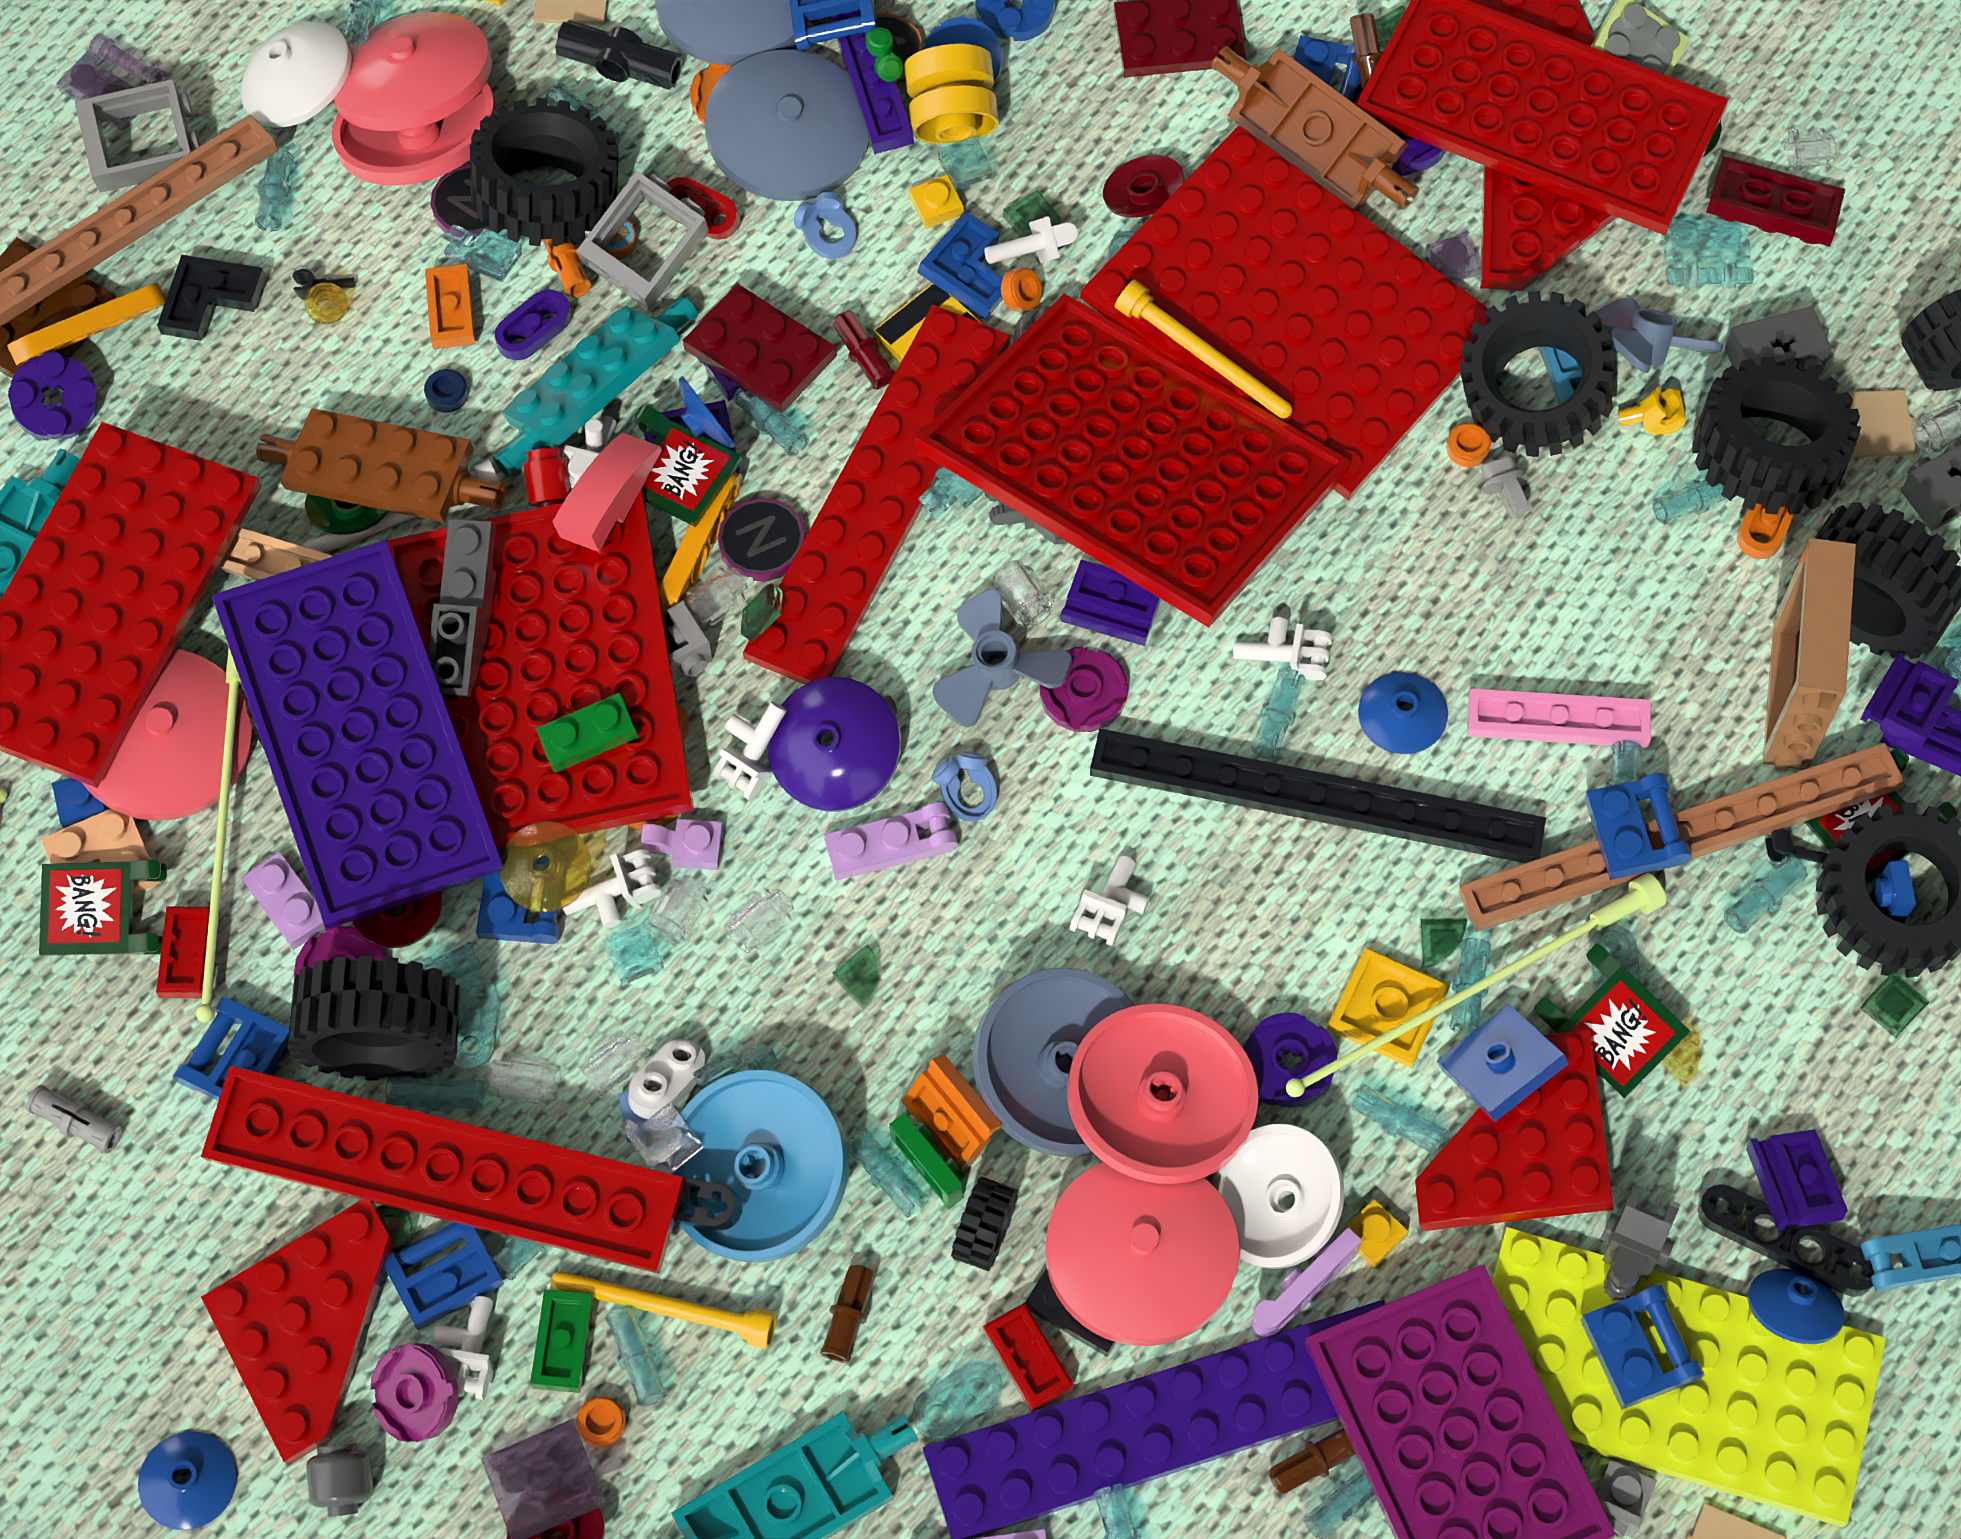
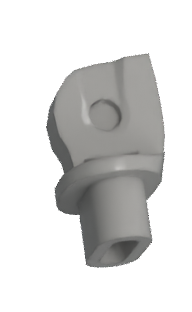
[1481,456,1530,519]

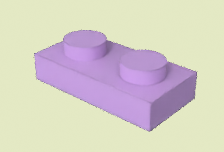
[241,852,325,950]

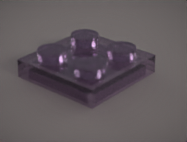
[481,1419,607,1539]

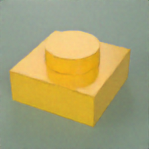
[909,174,964,229]
[1340,1199,1409,1269]

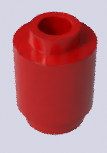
[523,448,571,508]

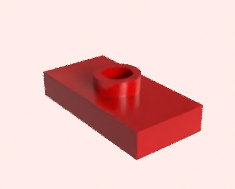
[156,906,210,999]
[983,1302,1074,1413]

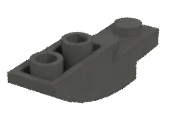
[428,519,497,697]

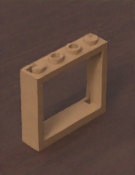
[1762,538,1856,772]

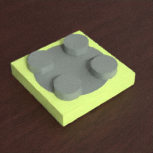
[1591,0,1690,77]

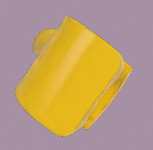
[1618,386,1686,434]

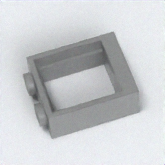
[74,79,200,193]
[576,171,709,310]

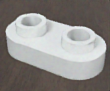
[628,1039,705,1119]

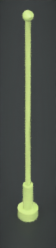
[196,625,242,1023]
[1286,873,1666,1097]

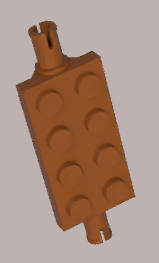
[1212,46,1419,212]
[256,408,506,522]

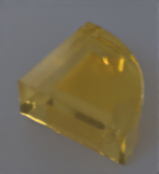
[1660,1023,1701,1090]

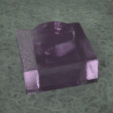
[1425,233,1481,283]

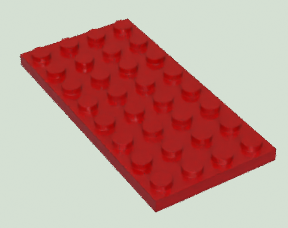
[1355,0,1729,236]
[0,422,262,788]

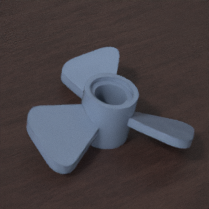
[1595,298,1723,373]
[933,589,1072,727]

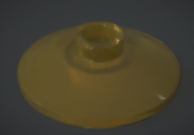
[500,821,591,913]

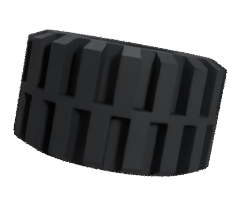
[1901,289,1961,391]

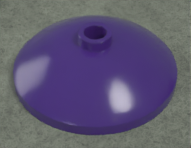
[767,677,901,812]

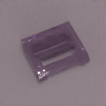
[56,33,168,130]

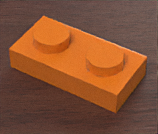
[425,264,476,349]

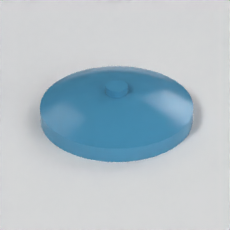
[663,1070,849,1263]

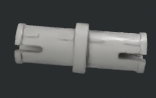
[26,1084,123,1154]

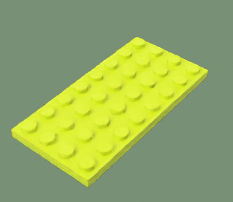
[1492,1227,1886,1528]

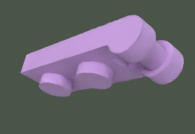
[823,802,958,881]
[1251,1228,1362,1339]

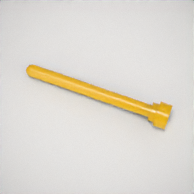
[1115,279,1292,418]
[550,1271,777,1350]

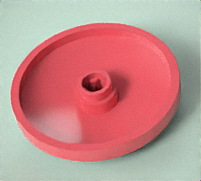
[333,12,492,131]
[332,82,497,186]
[82,649,252,821]
[1067,1003,1258,1184]
[1045,1162,1239,1346]

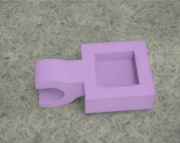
[641,819,722,870]

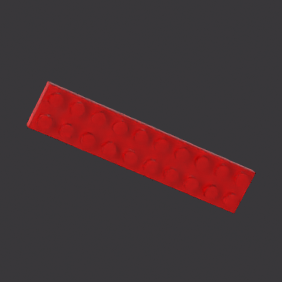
[743,305,1010,685]
[201,1066,686,1274]

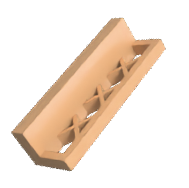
[217,528,333,581]

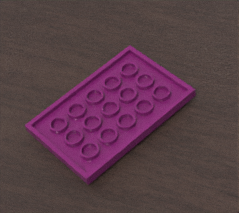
[1304,1264,1616,1539]

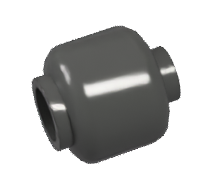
[306,1442,373,1517]

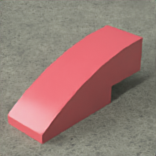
[552,432,662,552]

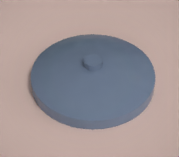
[655,0,814,66]
[705,50,869,201]
[972,968,1136,1157]

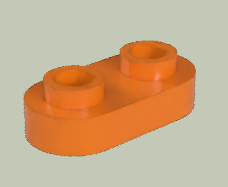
[1737,503,1795,559]

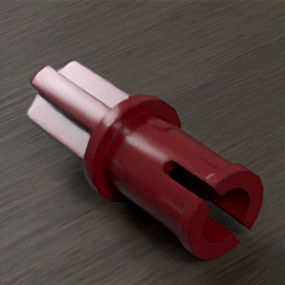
[833,310,895,390]

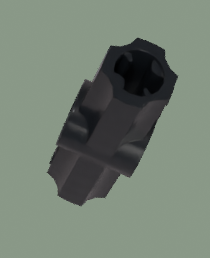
[555,20,683,90]

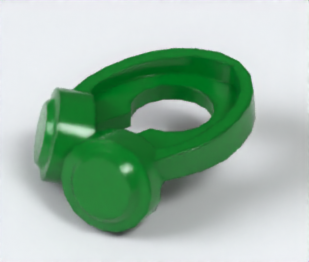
[866,27,905,82]

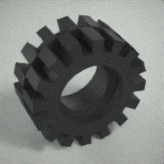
[951,1176,1018,1271]

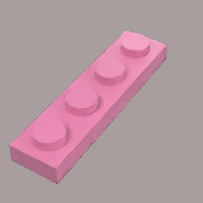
[1467,688,1651,748]

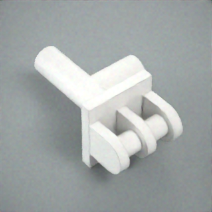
[985,216,1078,264]
[564,416,617,490]
[1233,617,1333,684]
[713,701,787,801]
[561,849,662,928]
[1070,856,1150,947]
[433,1296,493,1400]

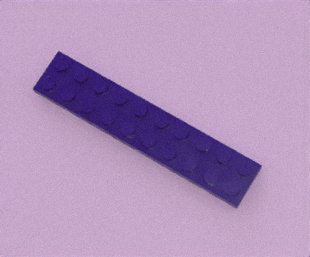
[923,1299,1386,1539]

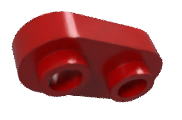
[666,177,740,240]

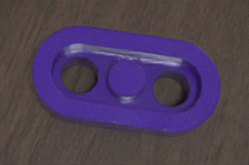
[495,290,571,361]

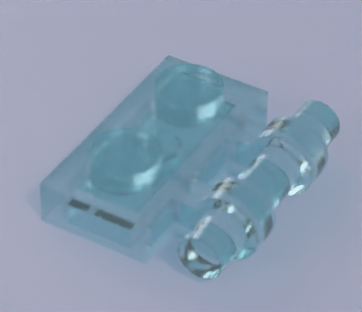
[1661,220,1754,289]

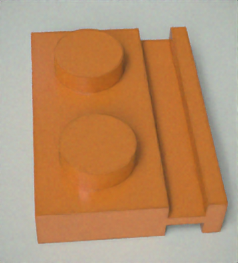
[901,1054,1002,1171]

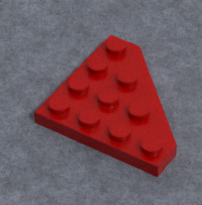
[1480,165,1618,291]
[1415,1029,1614,1232]
[201,1199,394,1464]

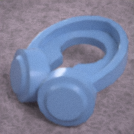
[794,192,856,259]
[931,751,997,822]

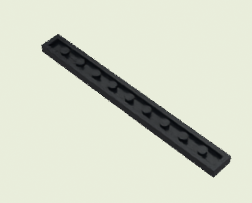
[1090,728,1546,863]

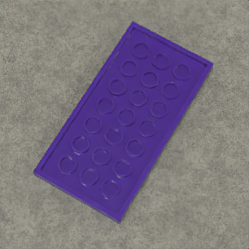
[211,540,503,930]

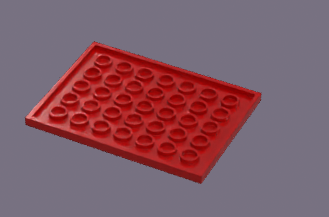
[1080,125,1489,501]
[915,293,1352,628]
[386,488,694,851]

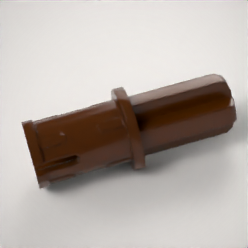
[1350,13,1384,91]
[820,1265,875,1363]
[1268,1428,1356,1494]

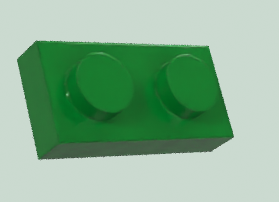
[536,693,639,773]
[889,1113,965,1210]
[530,1289,594,1393]

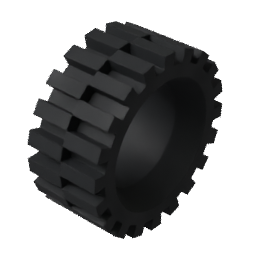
[470,98,619,247]
[1460,291,1618,457]
[1692,357,1861,515]
[1794,502,1961,659]
[1816,803,1961,978]
[288,956,461,1081]

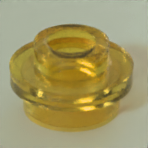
[305,283,348,325]

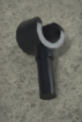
[292,269,355,301]
[1765,829,1828,864]

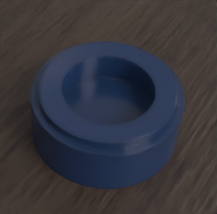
[424,369,469,413]

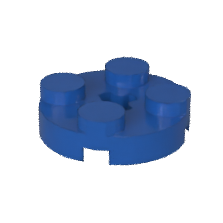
[975,0,1055,41]

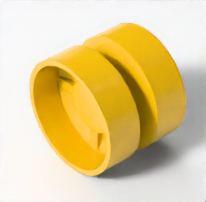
[904,44,999,144]

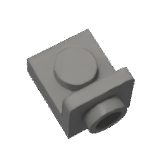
[666,601,713,681]
[1596,1460,1657,1539]

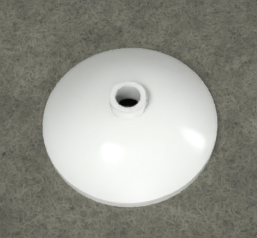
[241,22,352,128]
[1211,1124,1344,1269]

